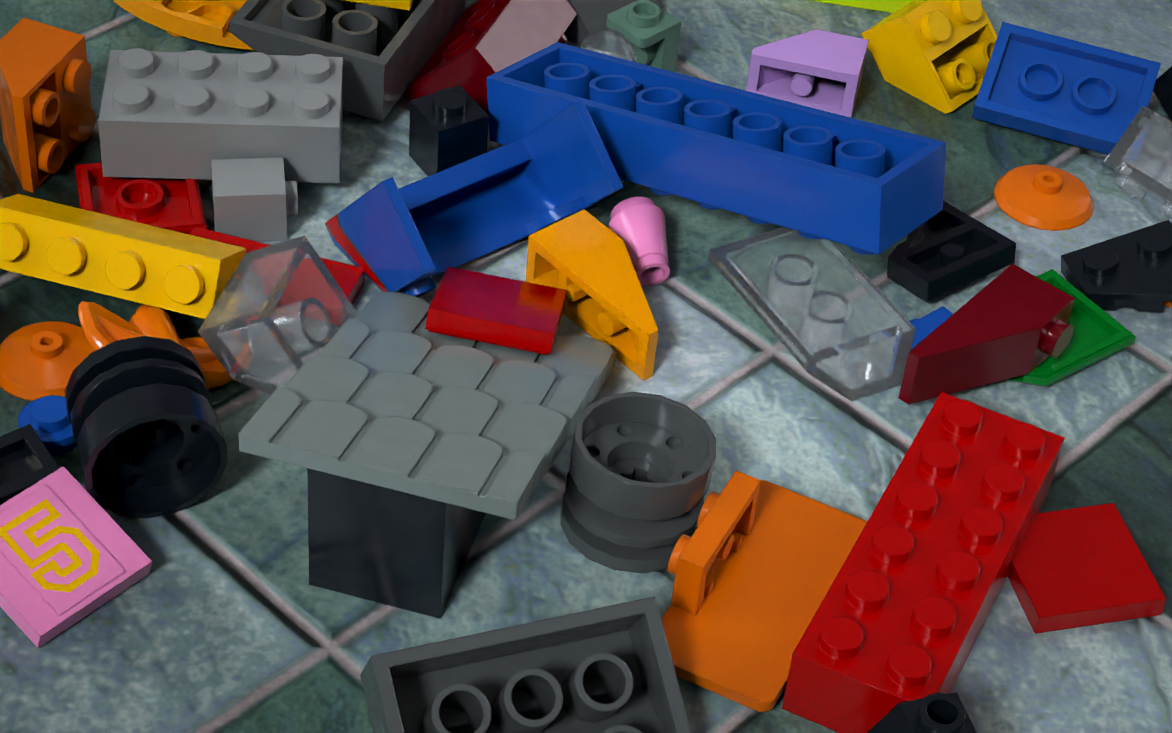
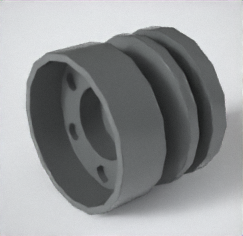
[560,392,716,573]

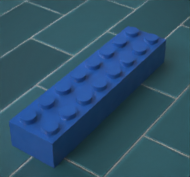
[486,42,946,255]

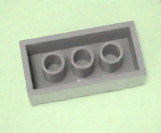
[98,48,343,183]

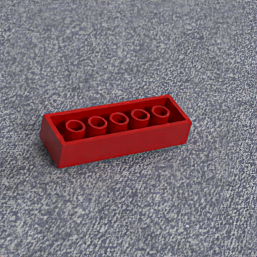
[782,392,1065,733]

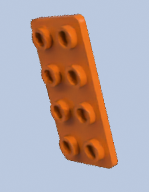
[661,470,867,712]

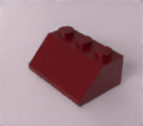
[403,0,577,114]

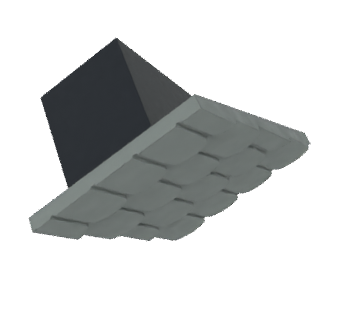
[238,292,617,619]

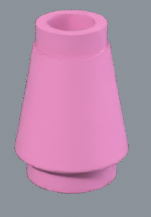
[608,196,670,286]

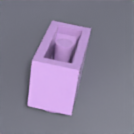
[746,29,869,118]

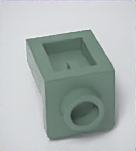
[606,0,681,72]

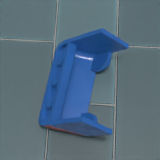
[325,100,624,297]

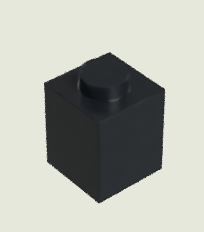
[409,85,489,176]

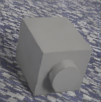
[211,157,298,242]

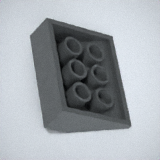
[228,0,466,121]
[360,596,692,733]

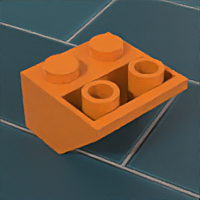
[0,17,96,193]

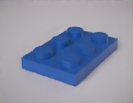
[972,22,1161,161]

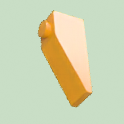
[525,209,658,381]

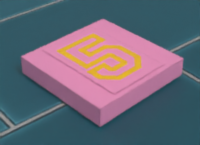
[0,466,152,648]

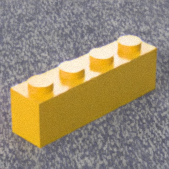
[0,194,247,320]

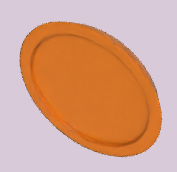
[994,164,1094,231]
[0,321,95,401]

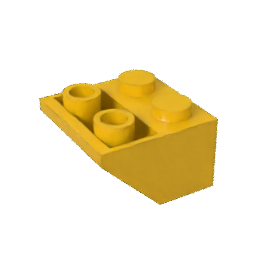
[861,0,998,114]

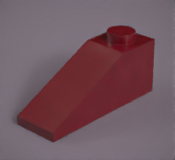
[898,264,1075,404]

